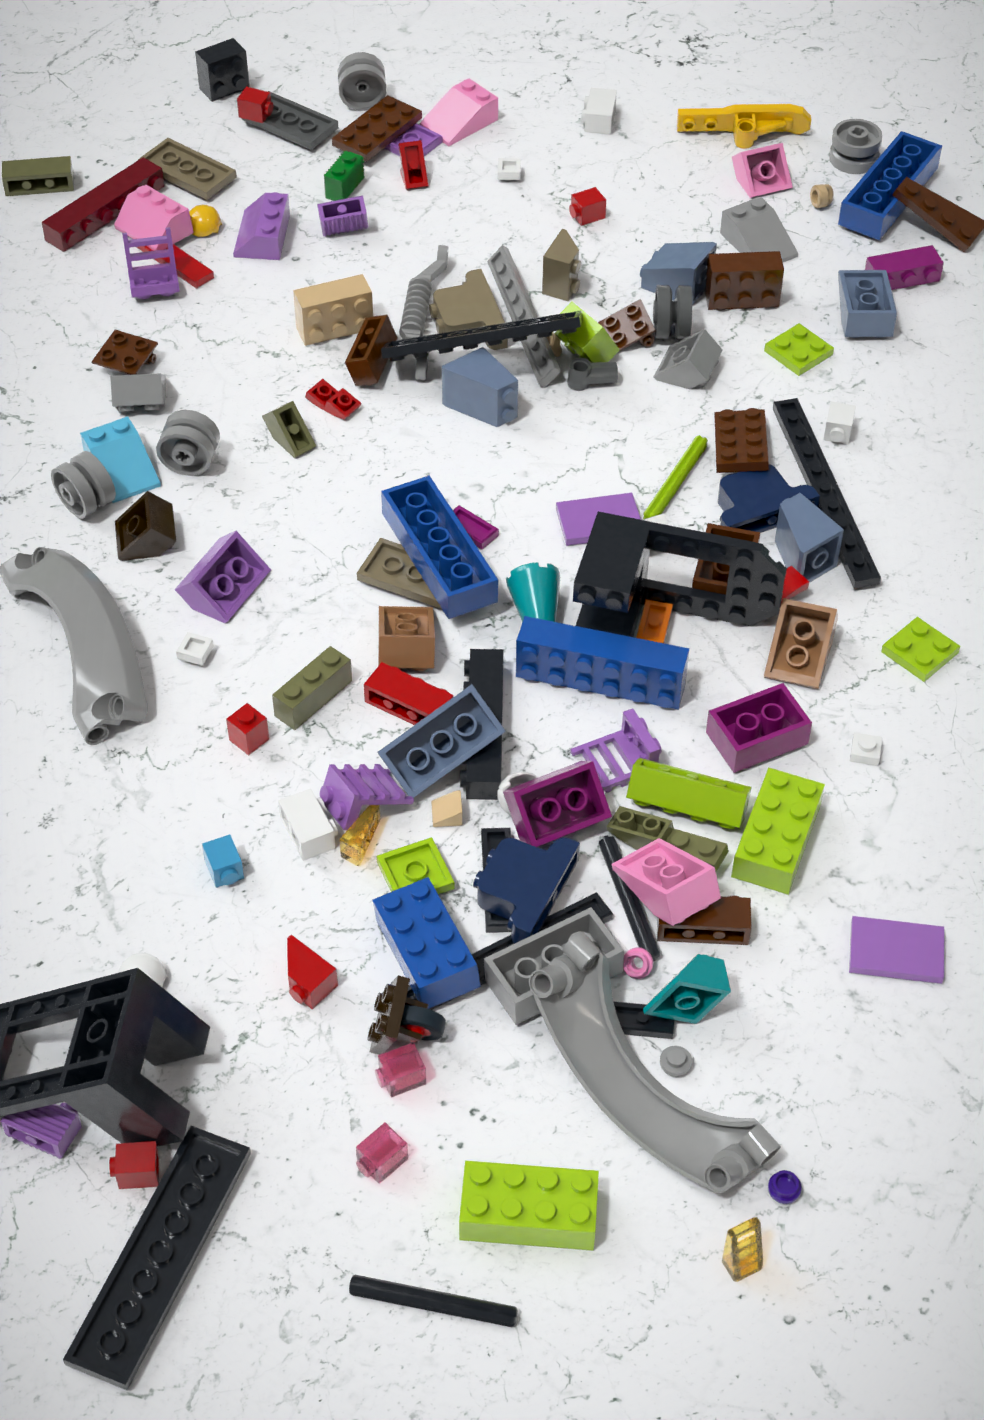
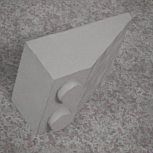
[720,196,798,262]

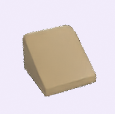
[431,790,462,827]

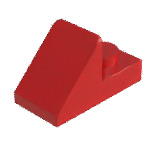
[398,140,428,189]

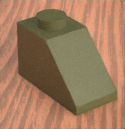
[262,401,316,458]

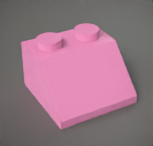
[732,143,793,198]

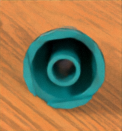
[506,562,561,622]

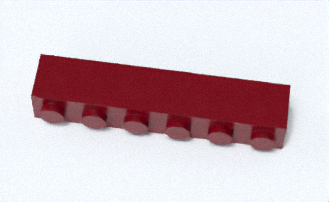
[41,157,165,252]

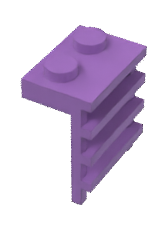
[122,227,180,299]
[570,708,662,793]
[319,764,414,830]

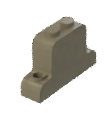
[429,269,508,350]

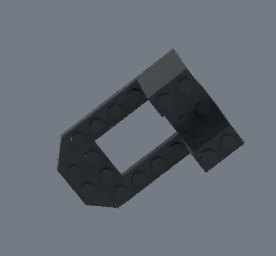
[573,511,787,637]
[0,968,210,1147]

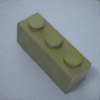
[2,156,74,196]
[272,646,352,730]

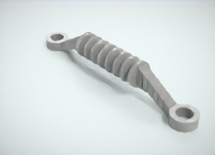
[399,245,449,380]

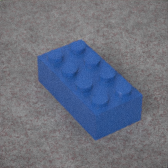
[372,877,481,1009]

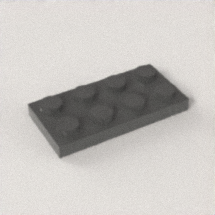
[242,91,339,150]

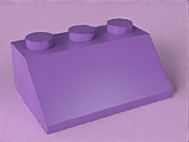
[233,192,290,260]
[174,530,271,623]

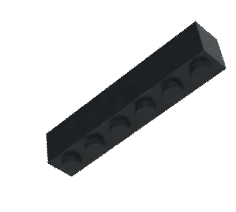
[460,649,504,800]

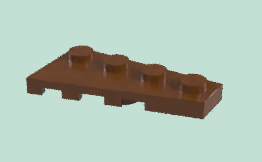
[892,177,984,253]

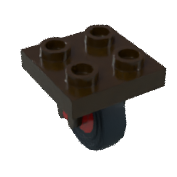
[367,975,446,1055]

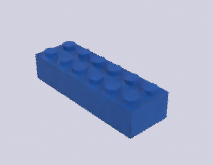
[838,131,942,240]
[381,475,498,619]
[516,616,690,710]

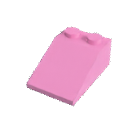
[420,78,498,146]
[612,838,721,926]

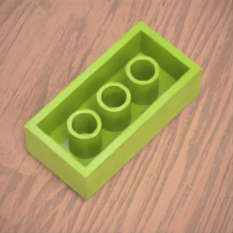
[731,767,825,895]
[459,1160,599,1251]

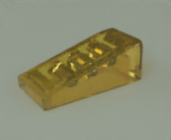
[340,805,380,866]
[721,1217,763,1282]

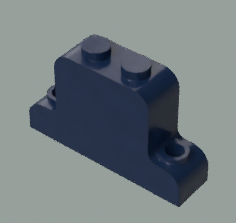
[718,464,820,533]
[473,838,580,944]

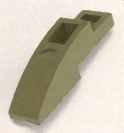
[606,806,729,872]

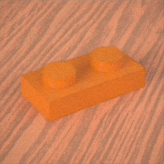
[636,600,673,643]

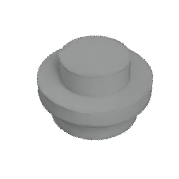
[660,1046,692,1077]

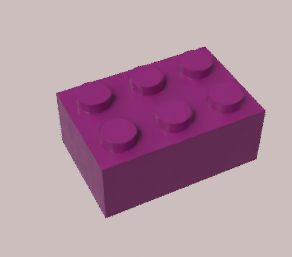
[706,683,812,773]
[503,761,612,847]

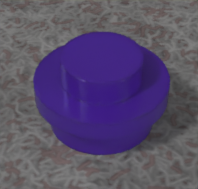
[768,1170,802,1204]

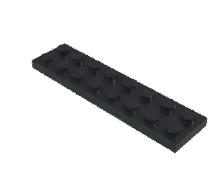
[381,310,583,362]
[63,1126,251,1390]

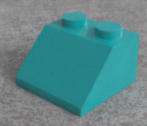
[643,954,731,1024]

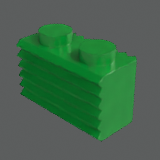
[324,151,365,201]

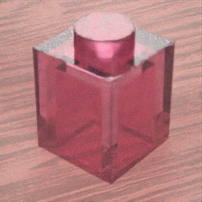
[375,1042,426,1097]
[356,1122,408,1184]

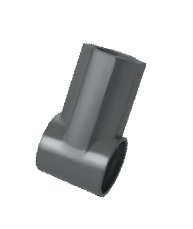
[567,357,618,391]

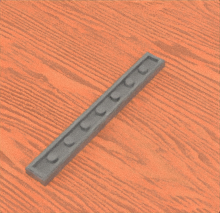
[487,245,561,388]

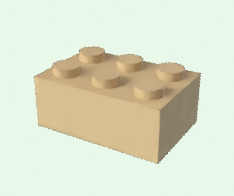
[293,274,373,346]

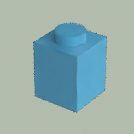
[202,834,244,888]

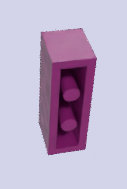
[865,245,944,290]

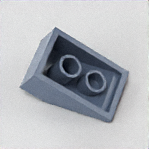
[838,270,897,338]

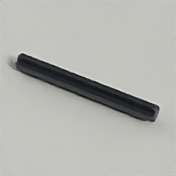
[598,835,660,962]
[349,1274,518,1327]

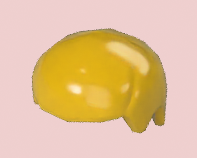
[189,205,222,237]

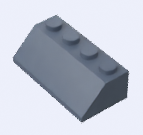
[377,684,506,798]

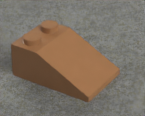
[764,598,838,689]
[378,606,435,671]

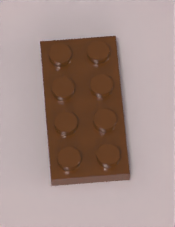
[332,95,422,162]
[714,408,769,473]

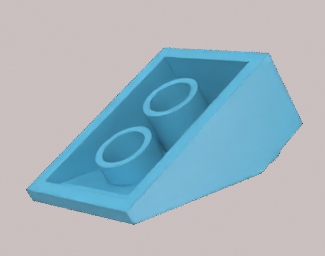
[80,417,161,503]

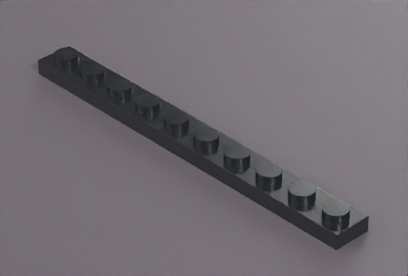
[773,398,881,589]

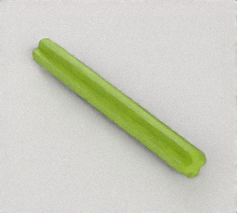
[643,435,708,520]

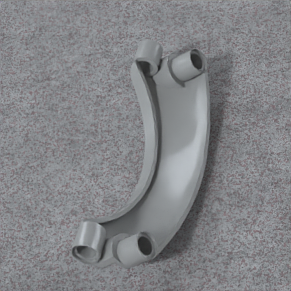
[0,547,148,745]
[529,932,781,1194]

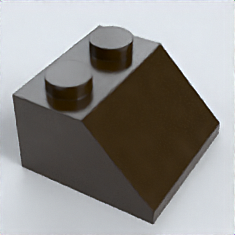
[115,491,176,561]

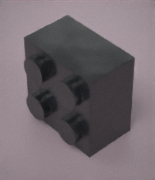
[195,38,250,102]

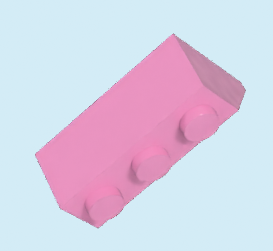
[114,185,193,251]

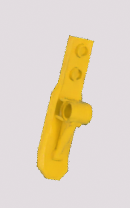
[676,104,811,149]

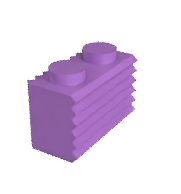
[317,195,368,237]
[1,1103,82,1159]

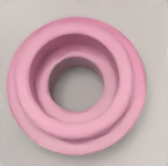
[623,947,653,979]

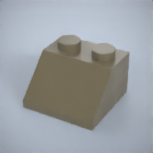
[542,229,581,301]

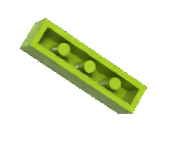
[626,758,752,829]

